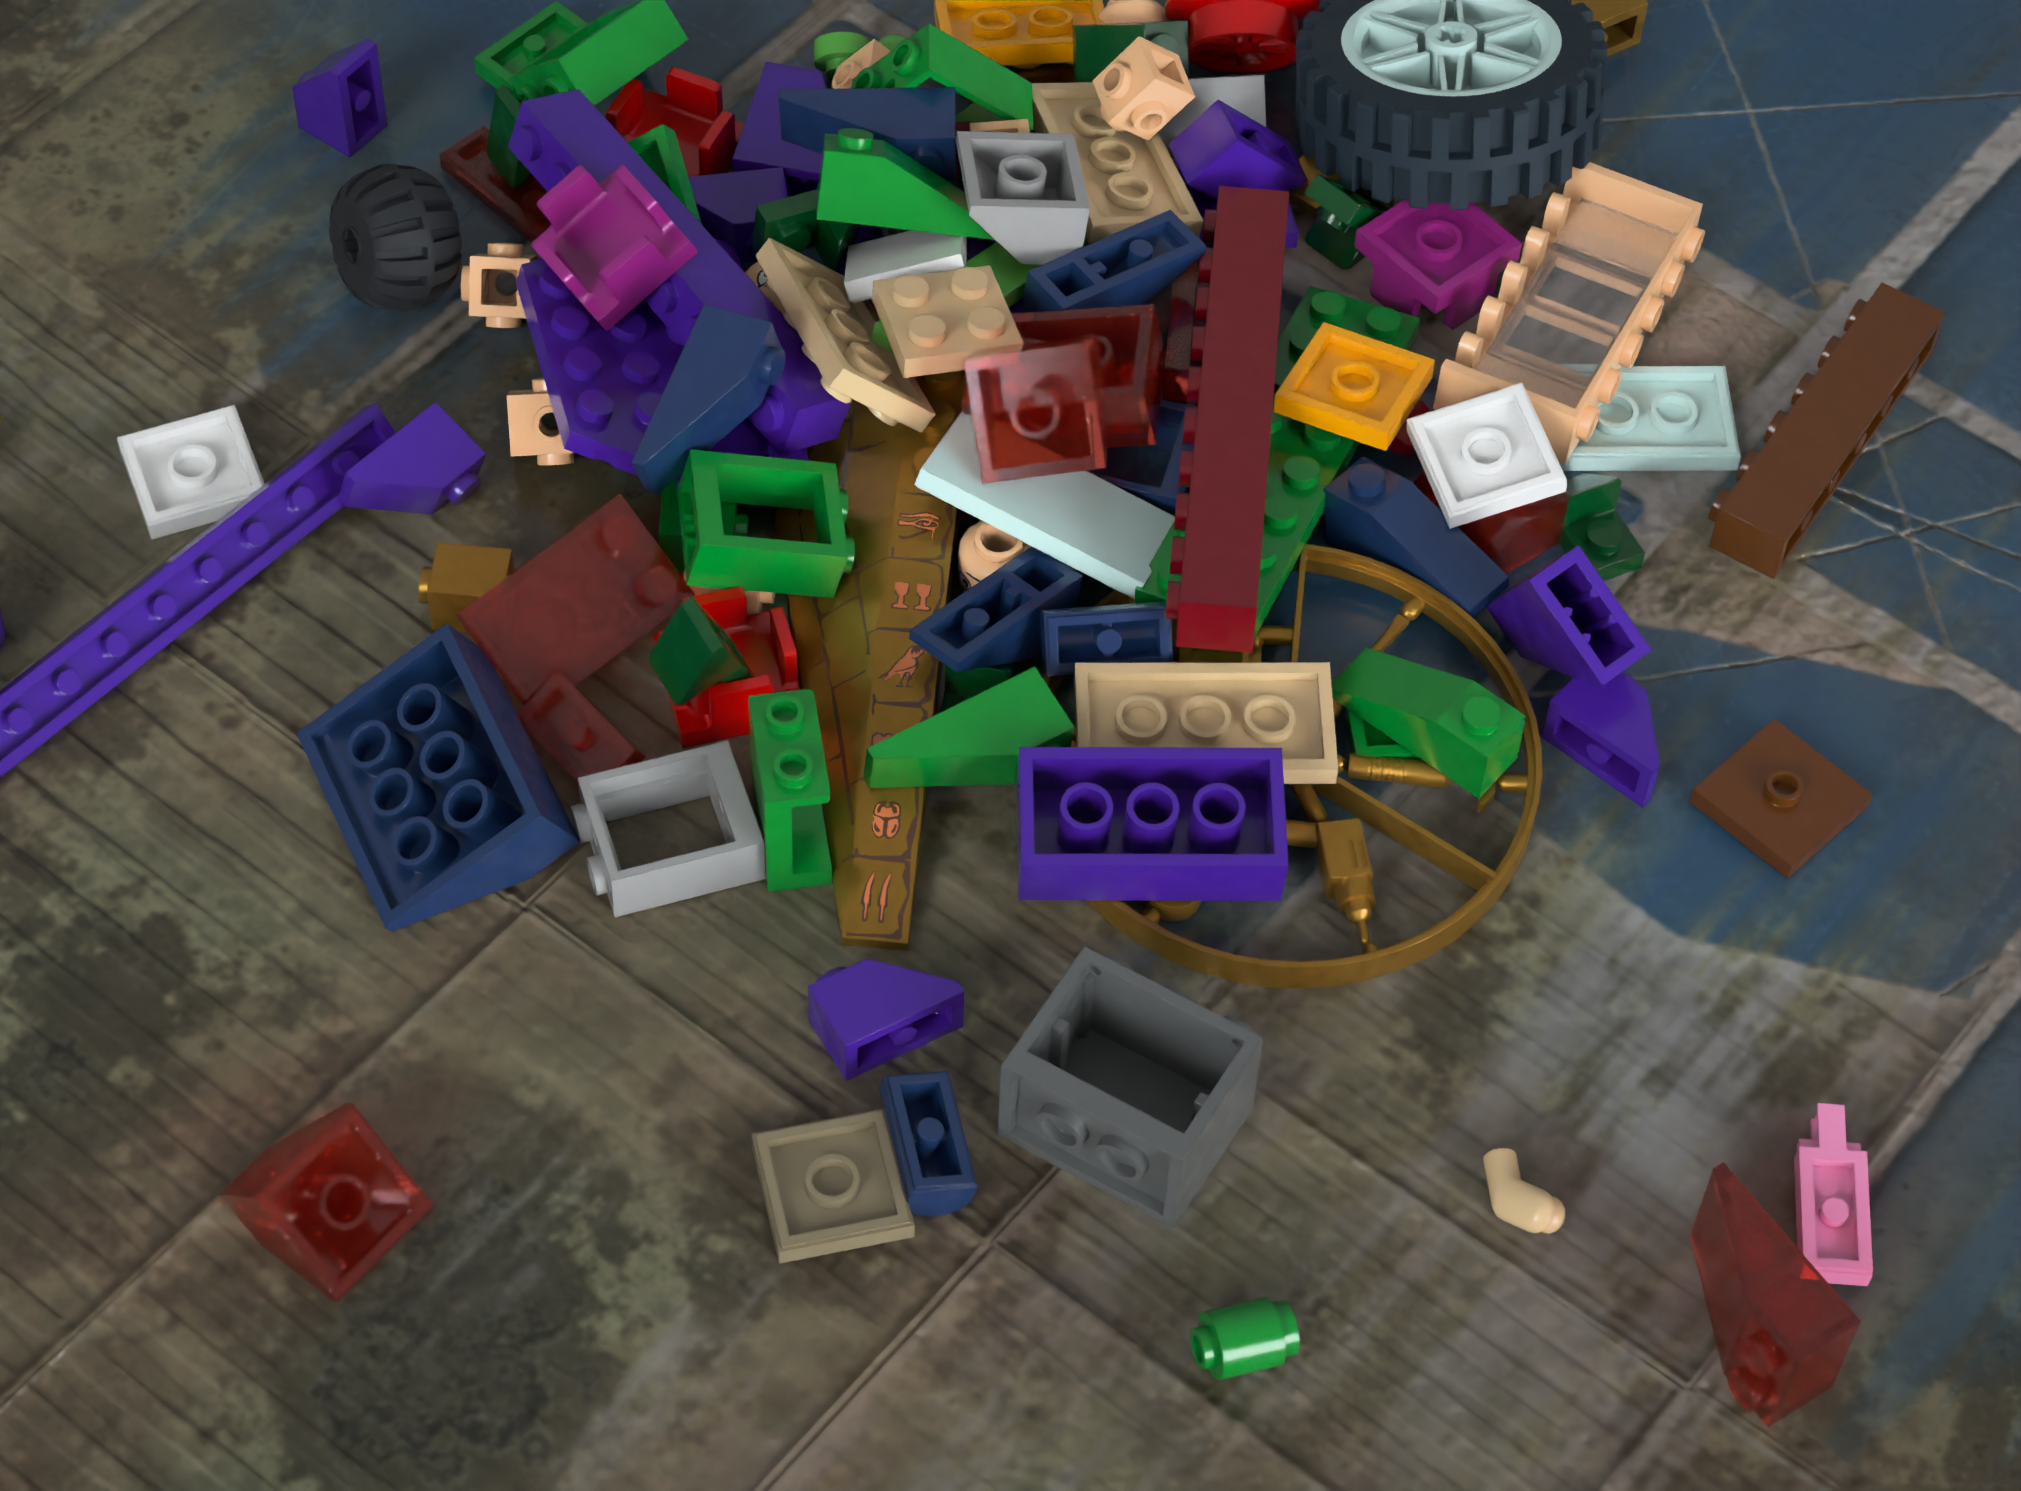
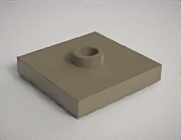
[751,1108,915,1264]

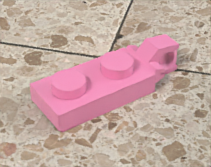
[1794,1103,1873,1286]

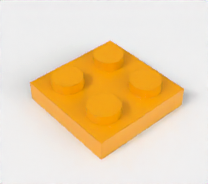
[1273,322,1435,451]

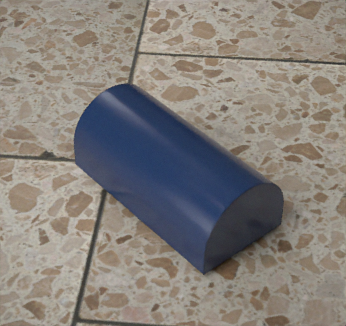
[1040,601,1173,676]
[879,1071,978,1217]

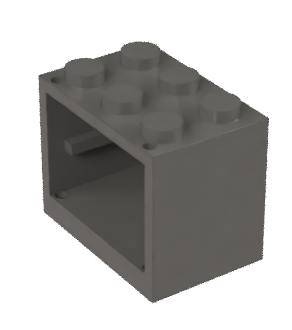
[998,946,1263,1229]

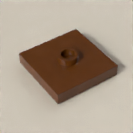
[1689,719,1873,879]

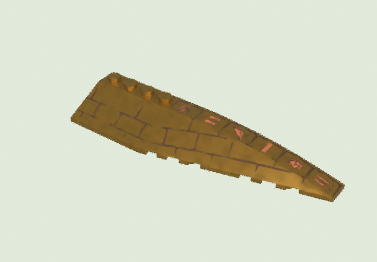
[775,316,978,951]

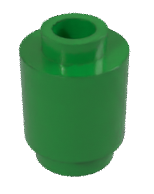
[1190,1297,1300,1381]

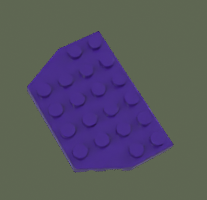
[516,239,809,491]

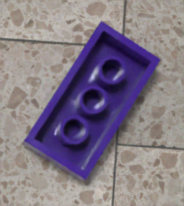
[1016,747,1289,901]

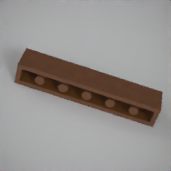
[1708,282,1946,579]

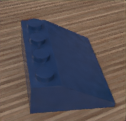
[297,624,580,932]

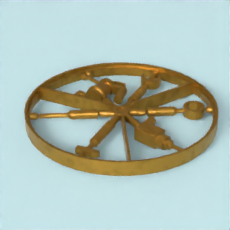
[1043,544,1542,989]

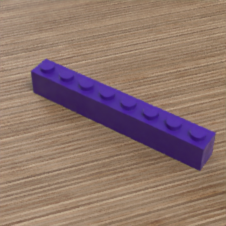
[508,89,853,455]

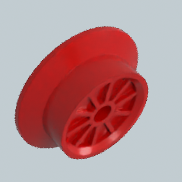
[1165,0,1322,74]

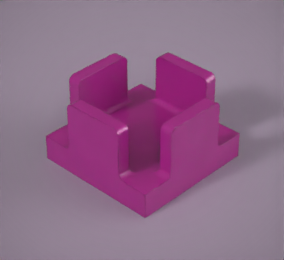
[530,164,698,332]
[1354,200,1522,330]

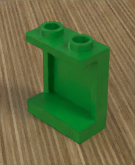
[748,689,832,892]

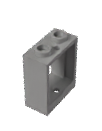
[570,740,766,917]

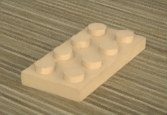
[1032,82,1203,243]
[756,238,936,433]
[1074,662,1338,784]

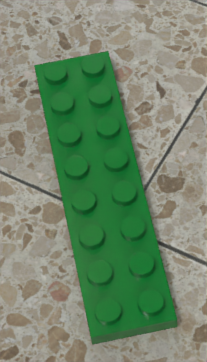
[1134,286,1420,639]

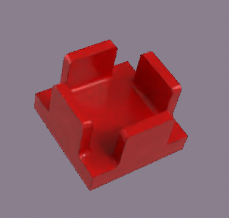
[606,67,744,177]
[653,587,800,748]

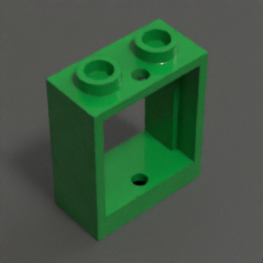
[509,0,689,106]
[851,23,1033,182]
[677,449,855,598]

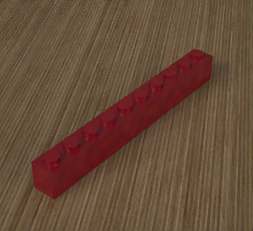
[1165,186,1289,653]

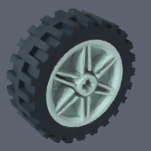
[1296,0,1607,210]

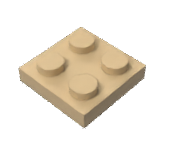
[872,265,1024,378]

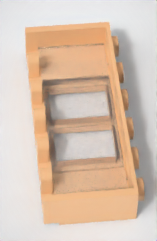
[1433,162,1705,465]

